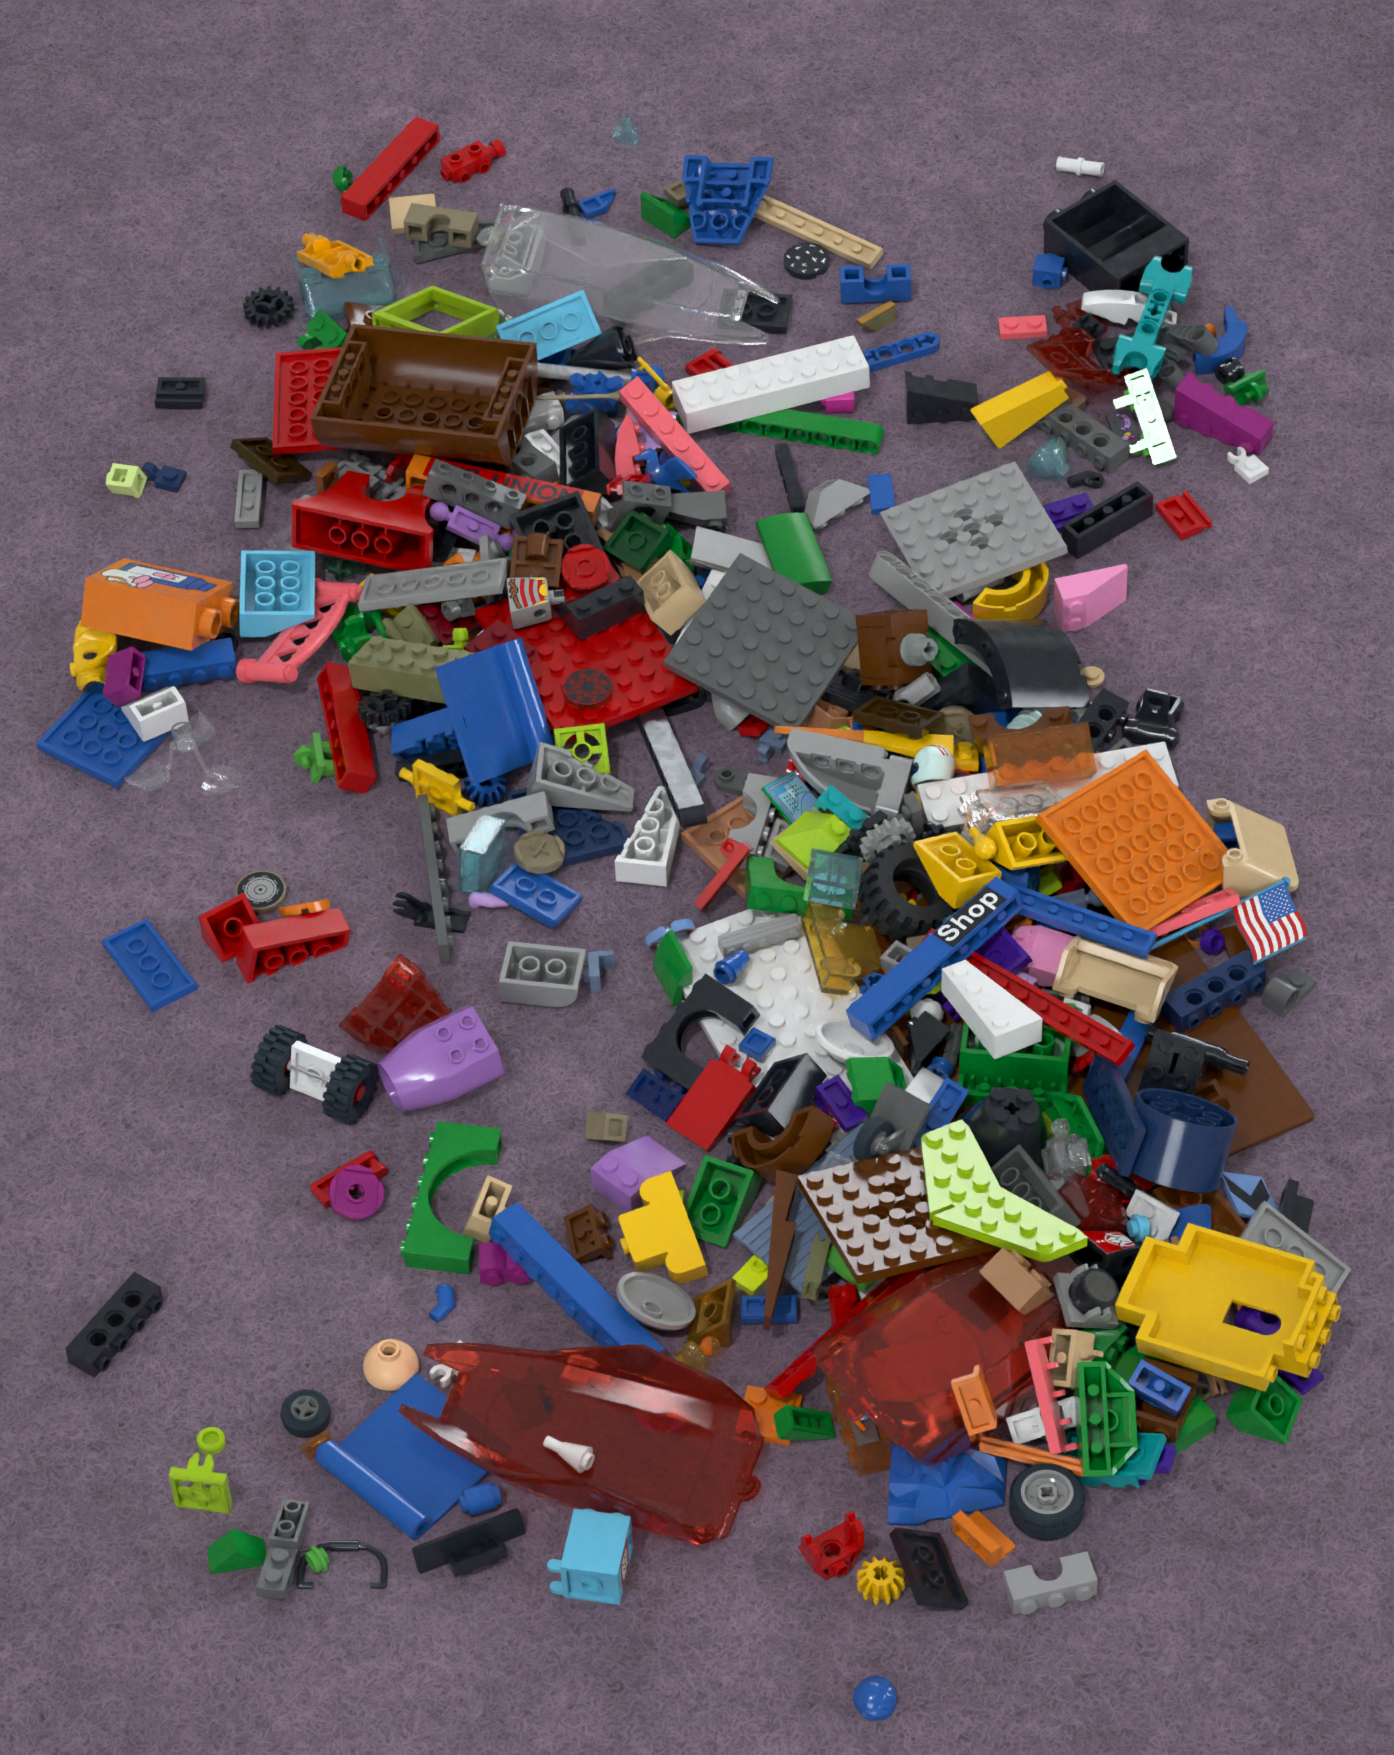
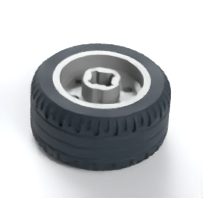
[1009,1463,1085,1541]

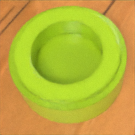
[197,1427,226,1455]

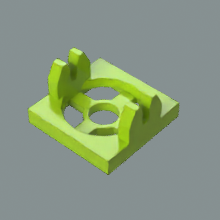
[554,723,611,775]
[169,1453,233,1514]

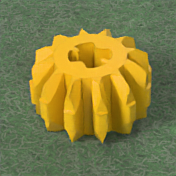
[857,1555,905,1606]

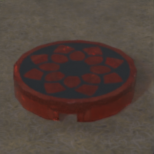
[563,668,613,711]

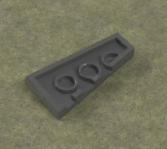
[414,219,506,263]

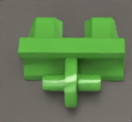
[293,732,335,783]

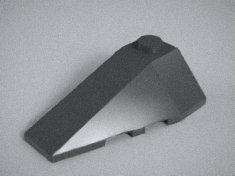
[633,490,727,530]

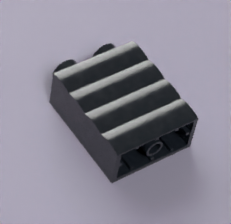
[1043,180,1189,294]

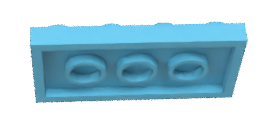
[495,290,602,361]

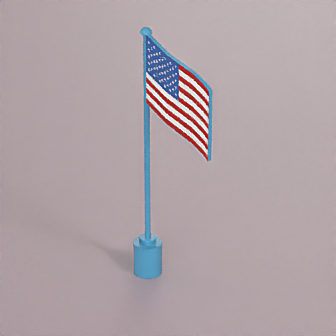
[1152,876,1307,965]

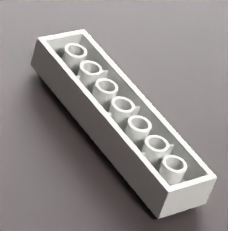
[672,335,870,434]

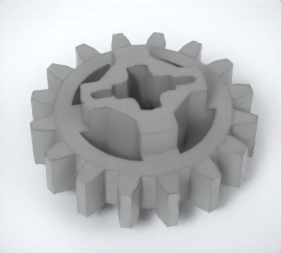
[859,817,916,863]

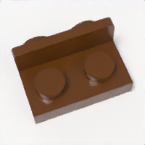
[563,1203,614,1264]

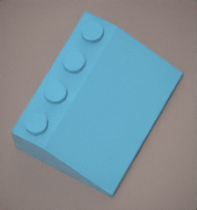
[239,550,315,638]

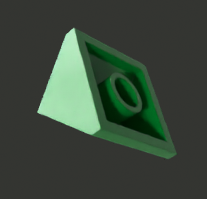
[640,191,691,239]

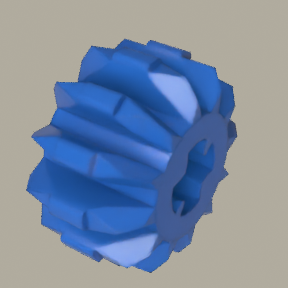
[464,775,507,808]

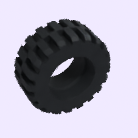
[858,842,960,945]

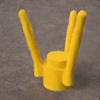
[637,357,675,409]

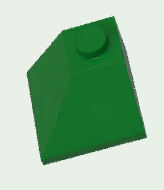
[1225,1375,1303,1444]

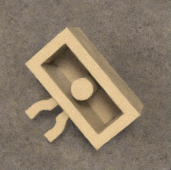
[463,1175,512,1243]
[1049,1328,1104,1390]

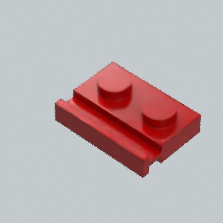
[606,474,653,495]
[1156,491,1212,541]

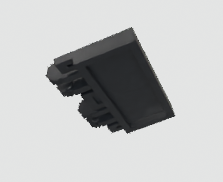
[821,668,909,712]

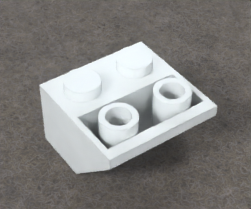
[121,686,189,742]

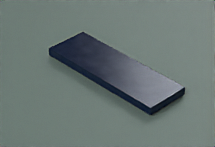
[1082,1054,1146,1177]

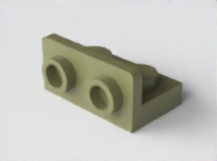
[382,604,440,646]

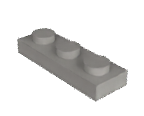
[234,470,264,528]

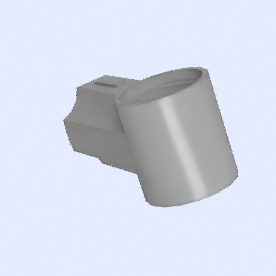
[893,672,940,706]

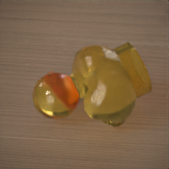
[674,1336,720,1374]

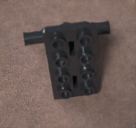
[1138,1025,1250,1095]

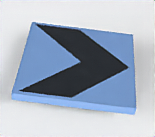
[1221,1172,1278,1218]

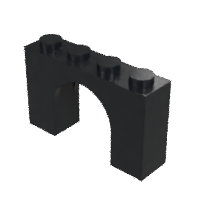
[641,973,760,1093]

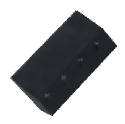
[559,407,616,496]

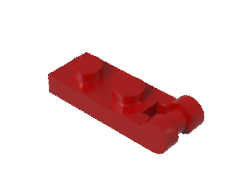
[310,1151,389,1209]

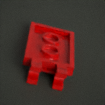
[665,1045,762,1153]

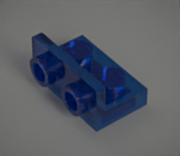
[625,1068,688,1122]

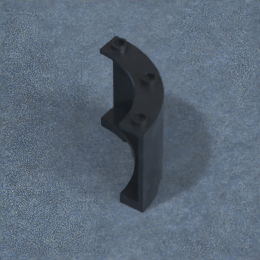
[952,619,1090,710]

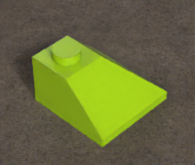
[775,811,851,876]

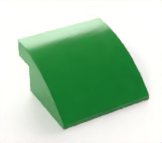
[958,1003,1075,1114]

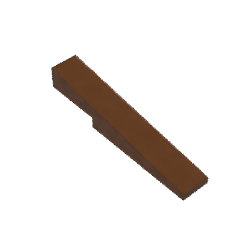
[763,1170,798,1331]

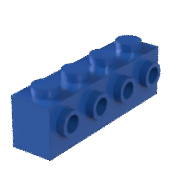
[141,638,237,692]

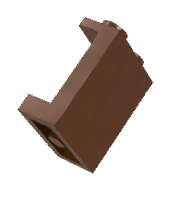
[1135,1358,1199,1444]

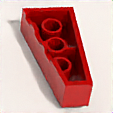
[236,908,350,984]

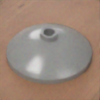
[616,1272,696,1331]

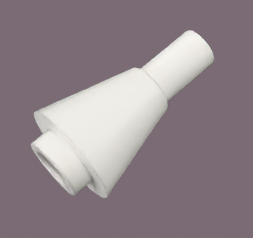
[543,1436,595,1473]

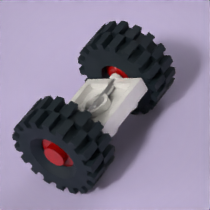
[250,1024,379,1126]

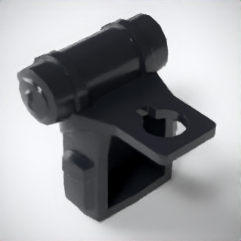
[1121,688,1184,751]

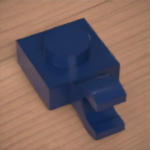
[141,462,187,493]

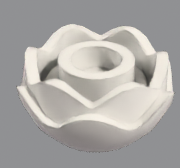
[910,998,944,1021]

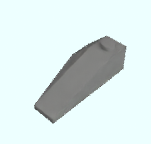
[526,742,634,812]

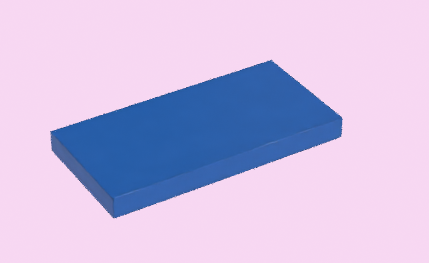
[101,918,198,1012]

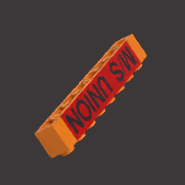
[406,454,601,526]

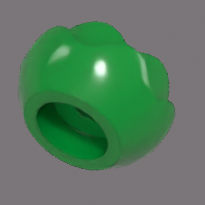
[332,165,354,192]

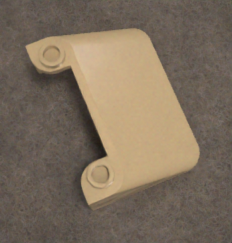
[1206,798,1299,897]
[1052,935,1178,1024]

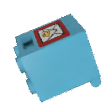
[547,1508,633,1605]

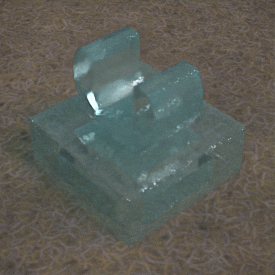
[612,115,639,147]

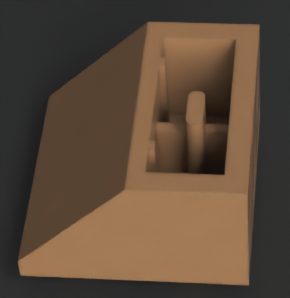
[979,1247,1054,1315]

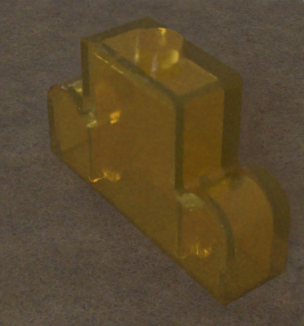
[801,901,882,995]

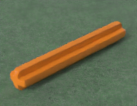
[979,1435,1083,1477]

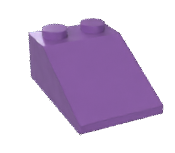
[590,1135,687,1212]

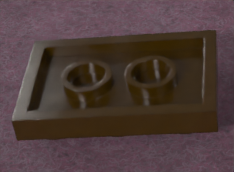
[230,437,313,485]
[853,696,944,739]

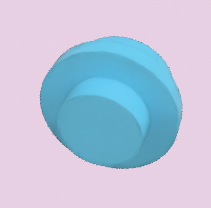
[1127,1214,1150,1242]

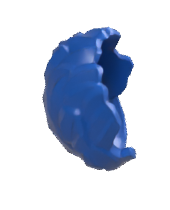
[852,1675,897,1721]

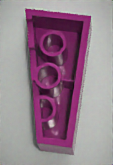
[1174,372,1274,456]

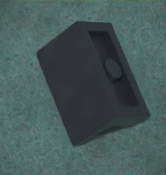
[1278,1179,1314,1234]

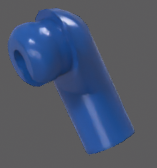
[428,1284,455,1323]

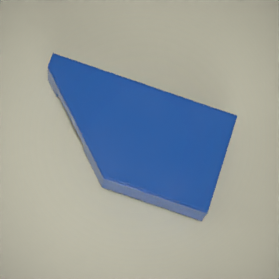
[577,188,616,220]

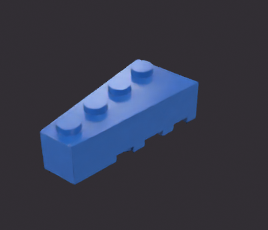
[391,708,460,760]

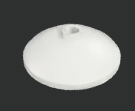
[815,1019,894,1065]

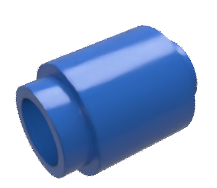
[458,1482,502,1517]

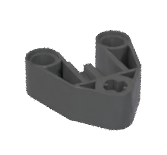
[1156,324,1218,393]

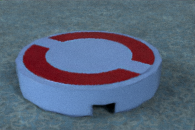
[645,919,696,950]

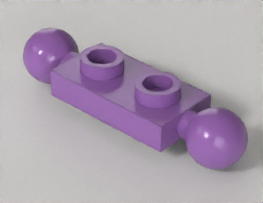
[430,502,514,553]

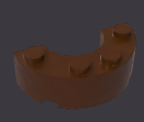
[968,706,1074,769]
[732,1105,834,1182]

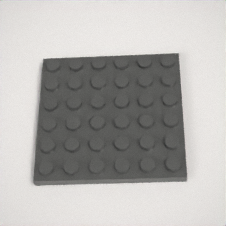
[663,553,858,727]

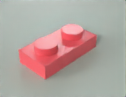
[998,315,1047,340]

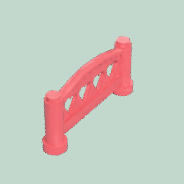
[236,578,363,684]

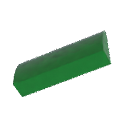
[755,513,832,595]

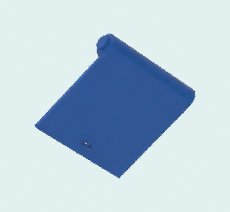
[435,638,555,785]
[316,1373,513,1541]

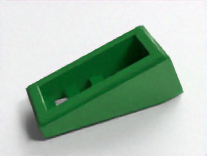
[774,1405,836,1440]

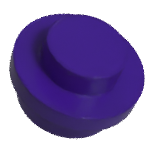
[1200,928,1225,955]

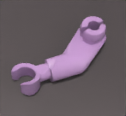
[468,890,510,909]

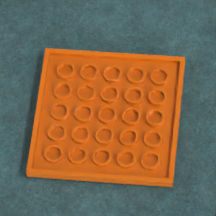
[1035,750,1228,931]

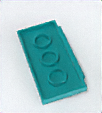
[1059,1430,1167,1488]

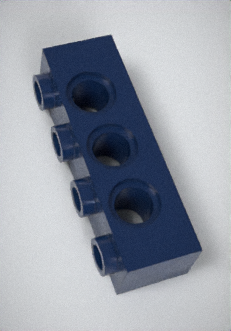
[1161,949,1267,1033]

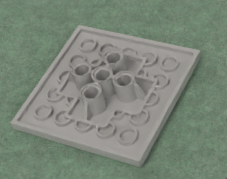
[880,461,1068,598]

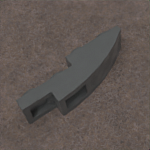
[256,1498,310,1599]

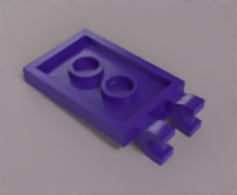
[932,926,1033,1022]

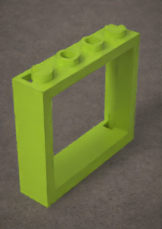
[372,285,499,337]

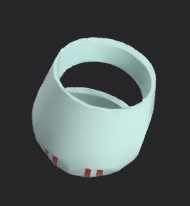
[911,745,955,789]

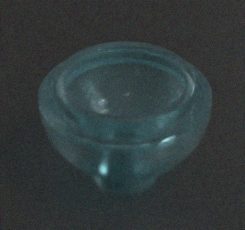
[1026,436,1071,480]

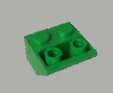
[846,1057,907,1116]

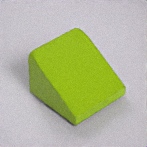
[1039,863,1062,896]

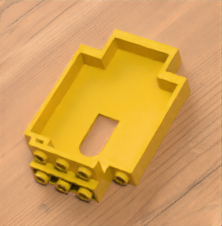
[1115,1223,1341,1392]

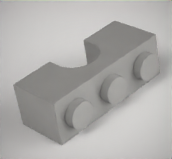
[1003,1551,1098,1615]

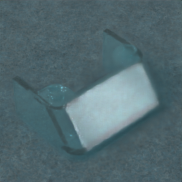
[291,237,397,323]

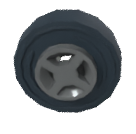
[280,1389,331,1438]

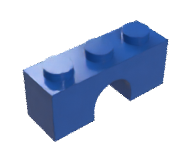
[840,264,911,303]

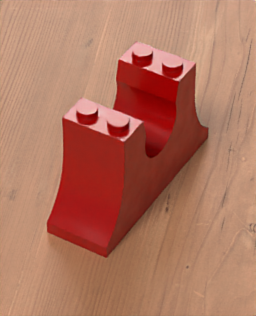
[291,470,437,571]

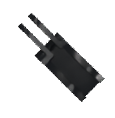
[392,892,471,933]

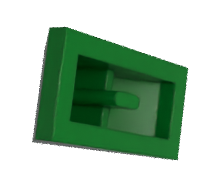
[207,1528,266,1574]

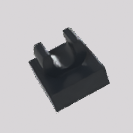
[1071,313,1105,345]

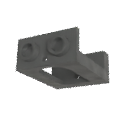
[607,480,672,533]

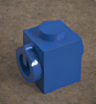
[1032,253,1068,289]

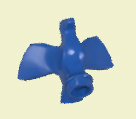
[635,448,697,493]

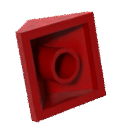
[198,892,259,963]

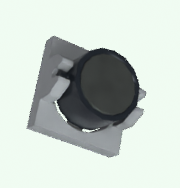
[1053,1264,1119,1329]

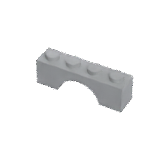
[724,773,779,869]
[446,791,555,856]

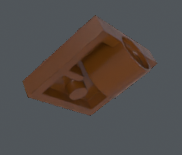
[510,533,563,590]

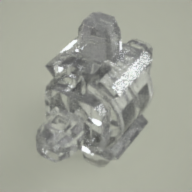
[1041,1118,1092,1196]

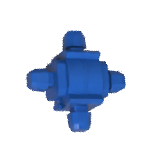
[565,370,624,416]

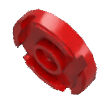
[561,544,610,593]

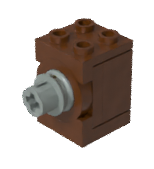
[856,609,938,690]

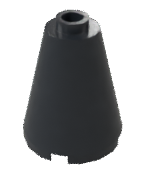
[569,323,638,371]

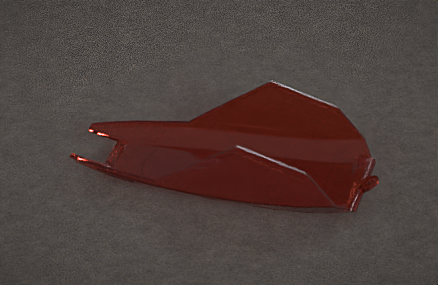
[810,1250,1118,1468]
[398,1343,764,1545]

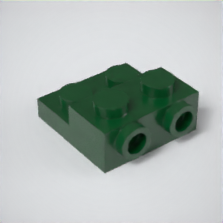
[603,510,674,574]

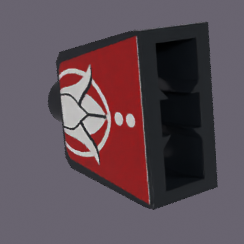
[1073,1230,1143,1277]

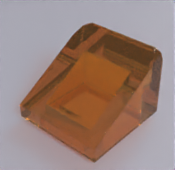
[299,1429,331,1461]

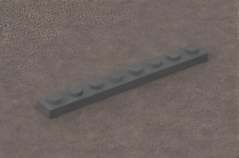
[417,794,454,963]

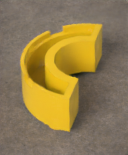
[973,562,1049,619]

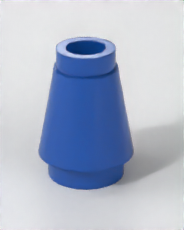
[713,950,750,985]

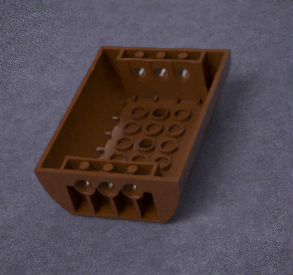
[310,324,538,466]

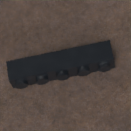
[395,749,467,782]

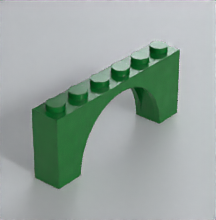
[400,1121,503,1275]

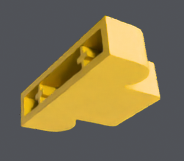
[618,1171,709,1284]

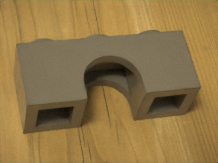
[404,203,479,249]

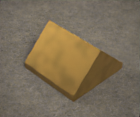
[687,1278,737,1348]

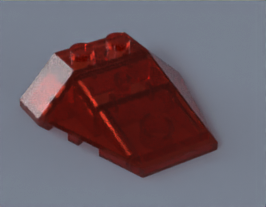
[1026,327,1131,393]
[338,953,453,1053]

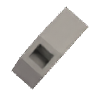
[804,479,870,531]

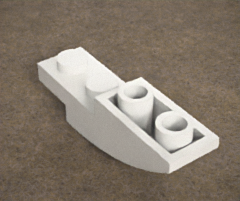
[1081,290,1177,328]
[1006,1396,1076,1444]

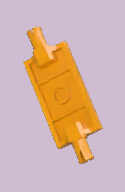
[296,232,374,279]

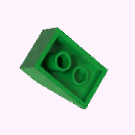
[685,1155,762,1249]

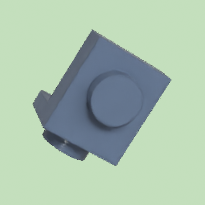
[584,950,615,992]

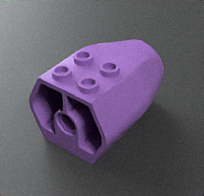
[377,1005,504,1112]

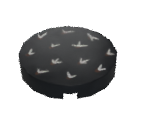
[784,243,829,280]

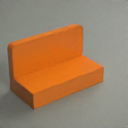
[951,1364,997,1436]
[952,1510,1015,1568]

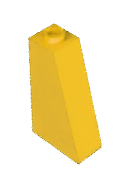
[970,371,1069,449]

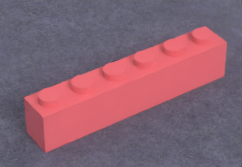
[619,376,731,495]

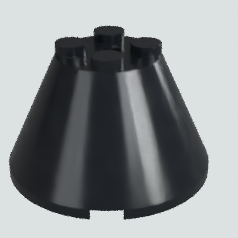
[953,1087,1055,1176]

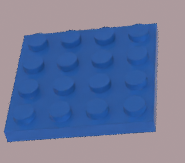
[36,681,173,789]

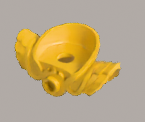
[70,620,118,691]

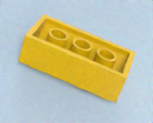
[985,815,1068,870]

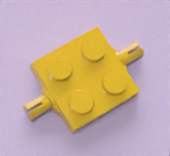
[399,759,475,817]

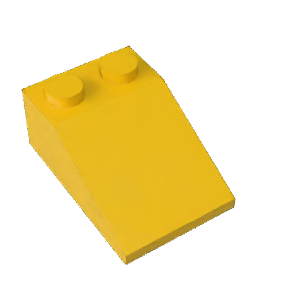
[913,832,1002,909]

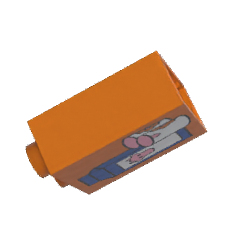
[80,558,240,651]

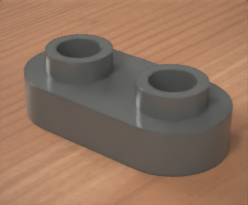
[714,767,755,796]

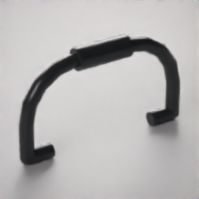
[296,1540,388,1589]

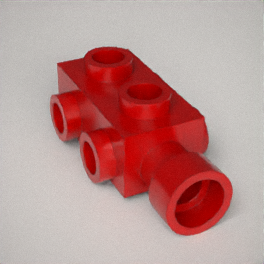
[440,139,506,184]

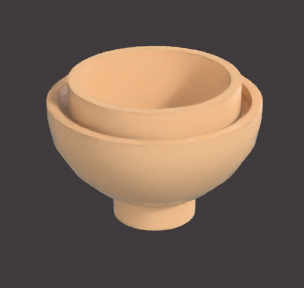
[363,1339,419,1391]

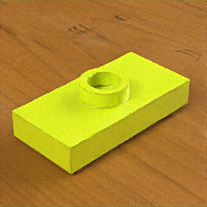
[732,1254,768,1296]

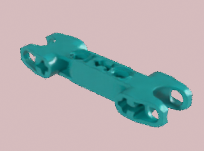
[1112,256,1193,381]

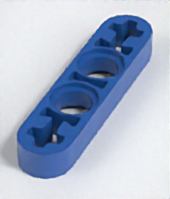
[862,332,940,373]

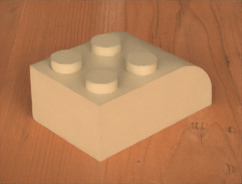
[637,550,706,636]

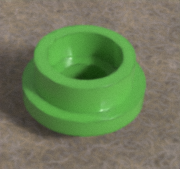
[304,1545,330,1574]

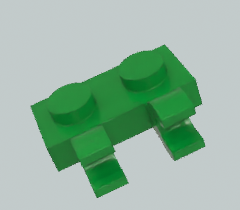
[297,309,348,350]

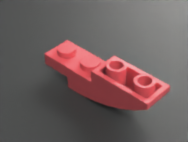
[615,414,646,478]

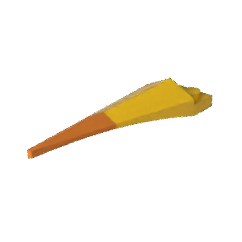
[774,726,979,771]

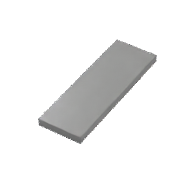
[358,558,510,612]

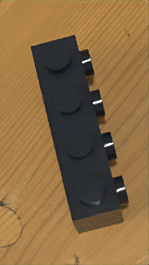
[1062,481,1153,559]

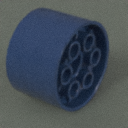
[1131,1088,1238,1192]

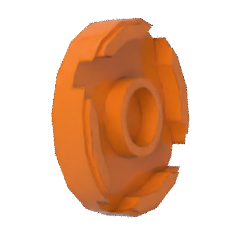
[279,898,331,918]

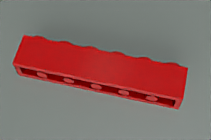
[340,116,440,222]
[317,662,377,794]

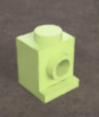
[106,463,147,498]

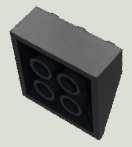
[509,490,605,577]

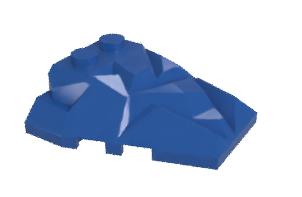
[682,155,774,245]
[888,1426,1006,1526]

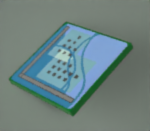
[761,771,817,825]

